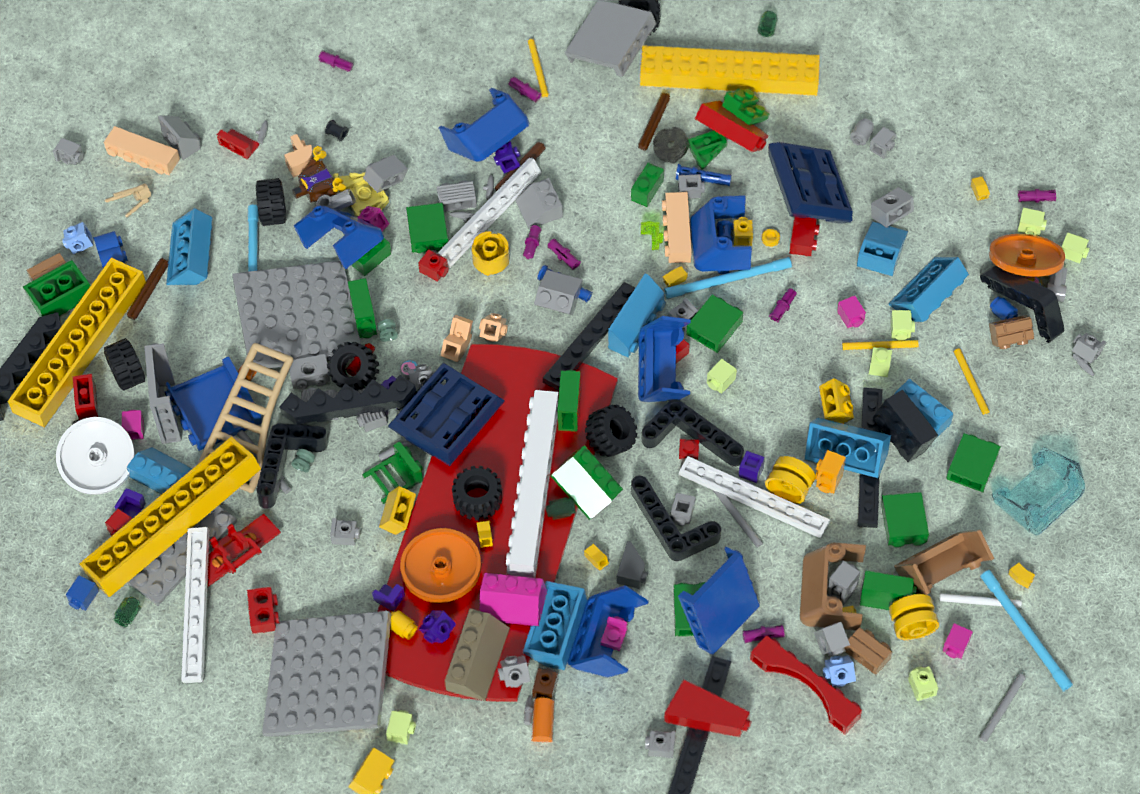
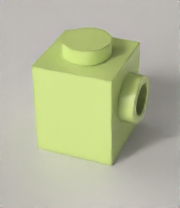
[1018,208,1047,236]
[1061,233,1090,263]
[890,310,915,341]
[869,347,892,377]
[707,359,737,394]
[908,666,938,701]
[386,710,416,744]

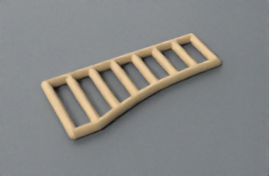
[197,343,293,493]

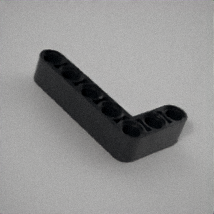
[980,265,1065,343]
[642,399,744,467]
[257,423,328,509]
[631,476,721,561]

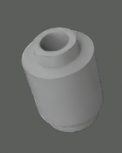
[850,119,874,145]

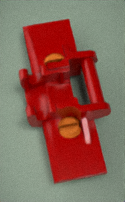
[207,514,281,588]

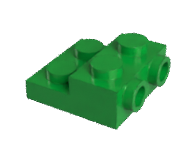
[722,88,770,125]

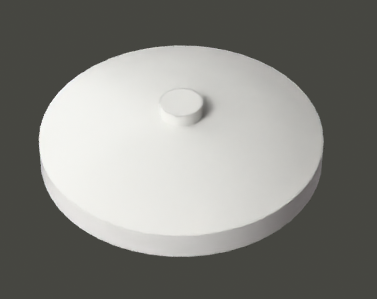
[56,417,135,495]

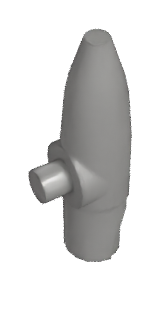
[256,120,268,144]
[483,175,494,199]
[450,212,474,222]
[1072,354,1095,376]
[524,695,533,725]

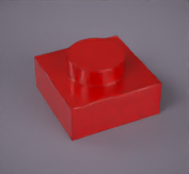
[679,439,699,460]

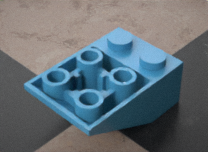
[857,222,908,276]

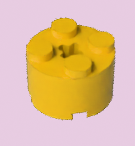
[472,231,509,275]

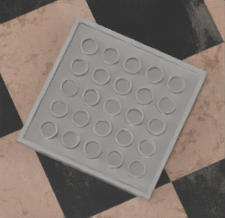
[232,261,361,368]
[262,611,391,737]

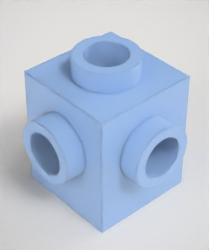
[62,222,93,254]
[823,655,856,687]

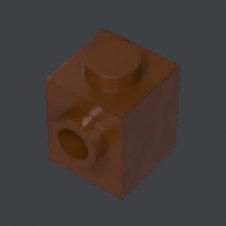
[532,668,558,700]

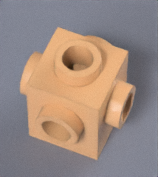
[479,313,508,342]

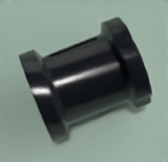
[325,119,349,142]

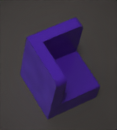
[739,451,765,484]
[114,488,146,518]
[372,584,405,612]

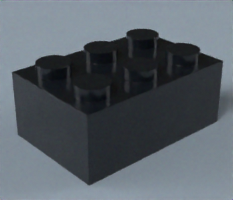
[872,390,938,463]

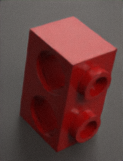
[247,587,279,634]

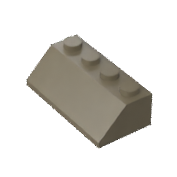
[445,609,510,701]

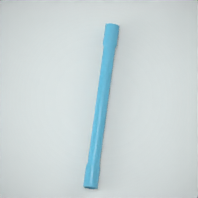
[248,204,259,272]
[664,257,792,299]
[980,570,1073,692]

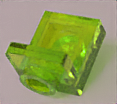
[641,221,663,250]

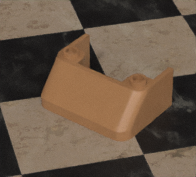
[894,530,994,595]
[800,543,866,631]

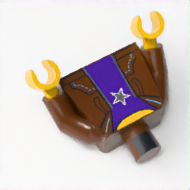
[292,146,346,203]

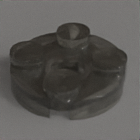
[653,127,690,164]

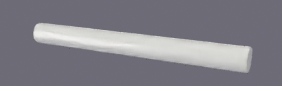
[940,593,1021,608]

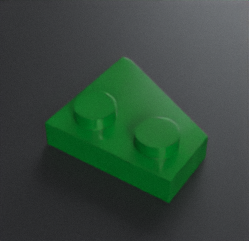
[687,130,727,170]

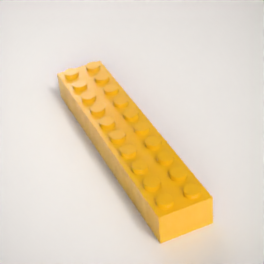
[640,45,820,96]
[8,258,146,428]
[79,437,261,598]

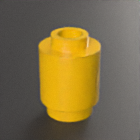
[390,610,418,639]

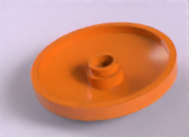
[989,234,1065,277]
[400,528,481,603]

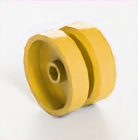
[765,456,816,504]
[889,594,939,640]

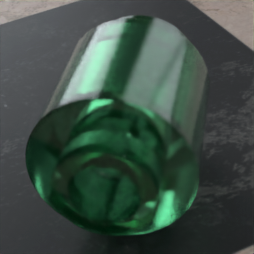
[757,11,778,37]
[545,497,576,520]
[113,596,142,628]

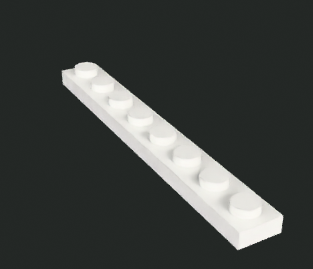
[437,158,541,268]
[679,456,830,538]
[181,527,209,683]

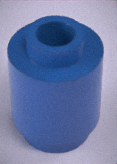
[990,297,1018,320]

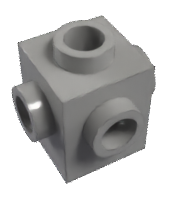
[408,364,435,391]
[498,656,531,687]

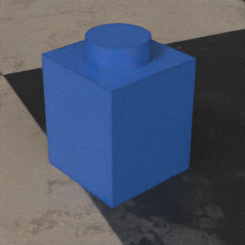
[66,576,99,611]

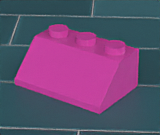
[480,573,547,626]

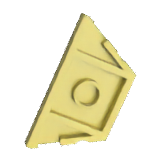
[332,172,389,217]

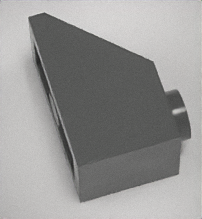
[617,541,648,589]

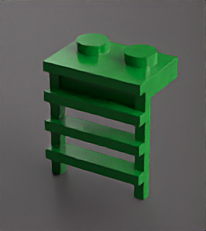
[362,441,423,504]

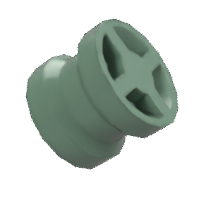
[377,319,398,342]
[291,449,315,473]

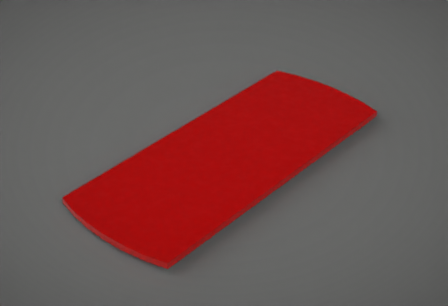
[377,344,618,702]

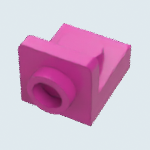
[358,206,389,232]
[601,616,628,651]

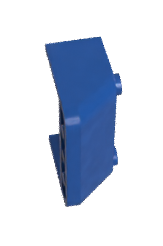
[438,88,530,162]
[690,195,752,271]
[293,206,384,269]
[638,316,691,402]
[568,586,649,678]

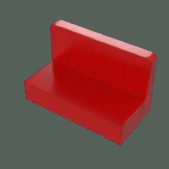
[216,129,259,160]

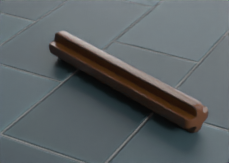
[638,92,670,151]
[495,142,546,191]
[127,258,169,320]

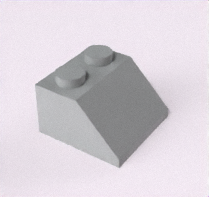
[158,115,201,160]
[515,178,563,229]
[534,270,583,316]

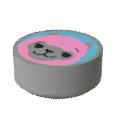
[400,360,418,379]

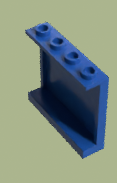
[165,356,262,451]
[678,547,760,655]

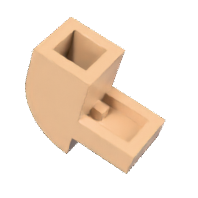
[284,134,313,177]
[440,315,473,362]

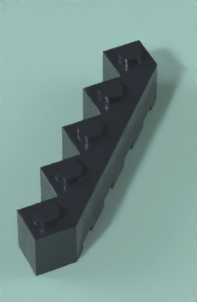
[0,313,62,421]
[279,375,417,425]

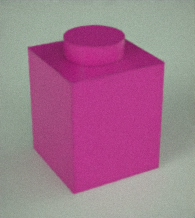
[837,295,866,328]
[122,409,144,440]
[943,623,973,659]

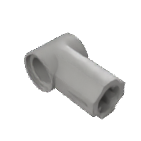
[316,188,356,210]
[1046,266,1067,302]

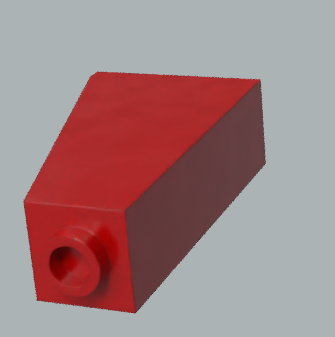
[694,100,769,152]
[664,680,752,737]

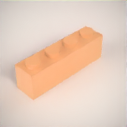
[104,126,180,175]
[662,192,691,263]

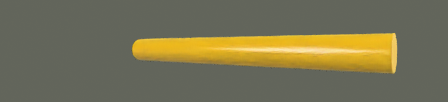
[528,39,549,97]
[842,340,919,350]
[953,348,990,415]

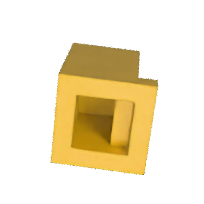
[733,217,753,246]

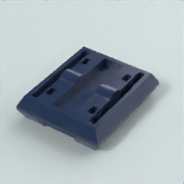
[768,142,853,223]
[388,362,505,466]

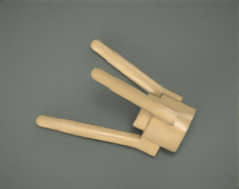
[105,183,151,217]

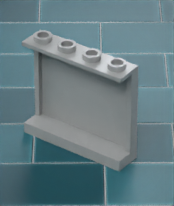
[565,0,656,77]
[144,343,181,444]

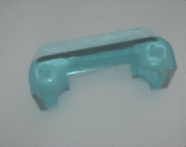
[992,447,1085,535]

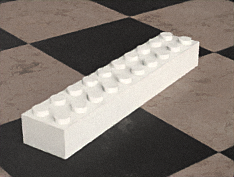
[506,390,558,578]

